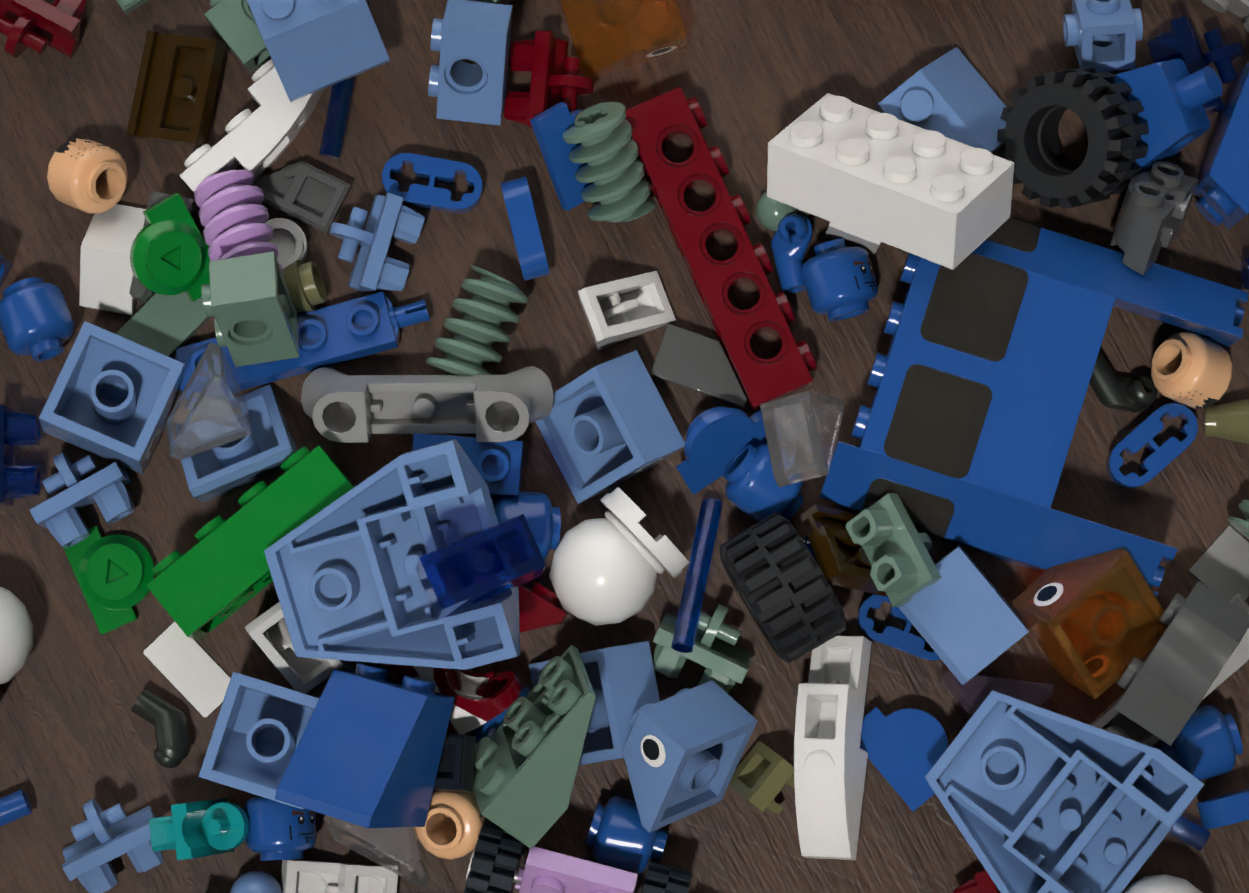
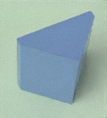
[171,384,298,503]
[898,545,1029,685]

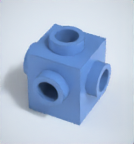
[1063,0,1143,72]

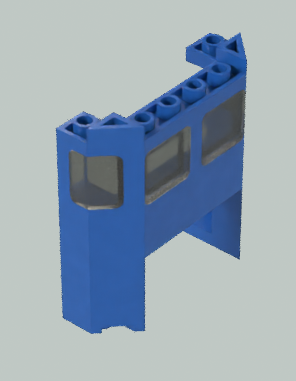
[819,218,1249,605]

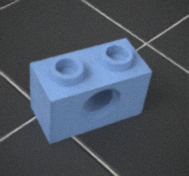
[428,0,513,126]

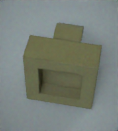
[729,740,795,813]

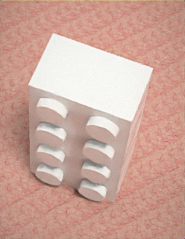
[767,93,1014,270]

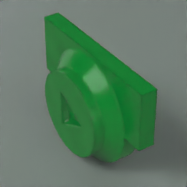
[130,192,210,302]
[63,526,155,635]

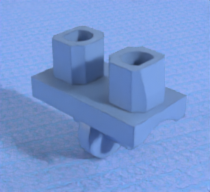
[329,193,425,292]
[30,452,135,549]
[62,799,163,893]

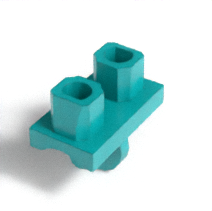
[149,798,249,860]

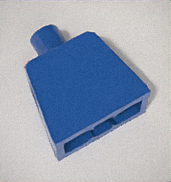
[1114,59,1223,174]

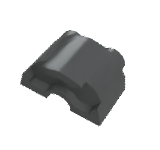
[1109,161,1199,275]

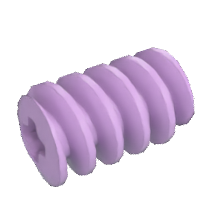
[194,170,283,274]

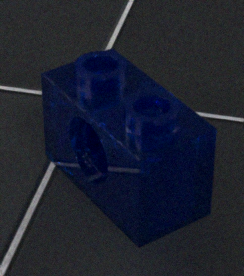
[415,514,547,620]

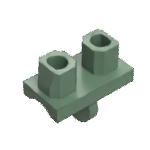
[846,493,941,607]
[652,603,754,694]

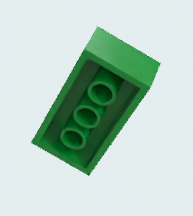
[146,446,355,640]

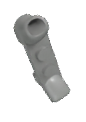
[301,366,554,443]

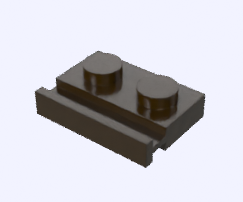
[127,30,226,148]
[800,504,888,597]

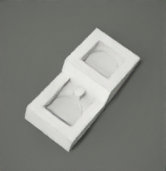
[280,859,399,893]

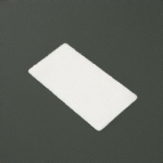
[143,622,231,717]

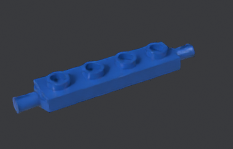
[175,291,430,404]

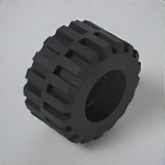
[997,67,1149,209]
[719,512,846,664]

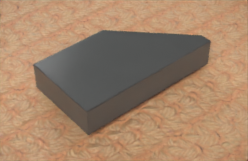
[252,161,352,235]
[650,324,747,408]

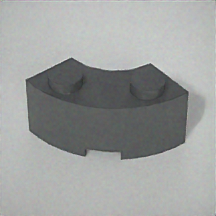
[1114,581,1249,746]

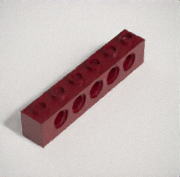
[625,86,817,412]

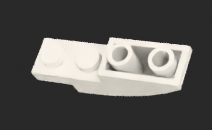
[179,59,325,193]
[794,636,872,860]

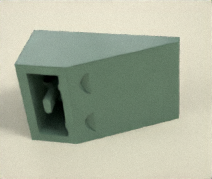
[473,645,596,849]

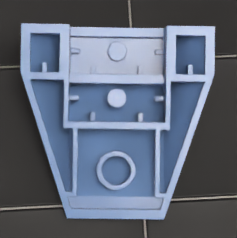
[264,439,520,670]
[925,690,1205,893]

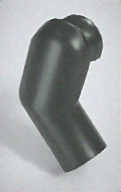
[1089,353,1158,413]
[131,689,191,768]

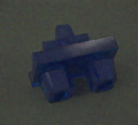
[1147,15,1245,115]
[0,405,41,506]

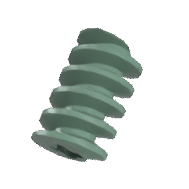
[562,102,655,223]
[425,265,529,375]

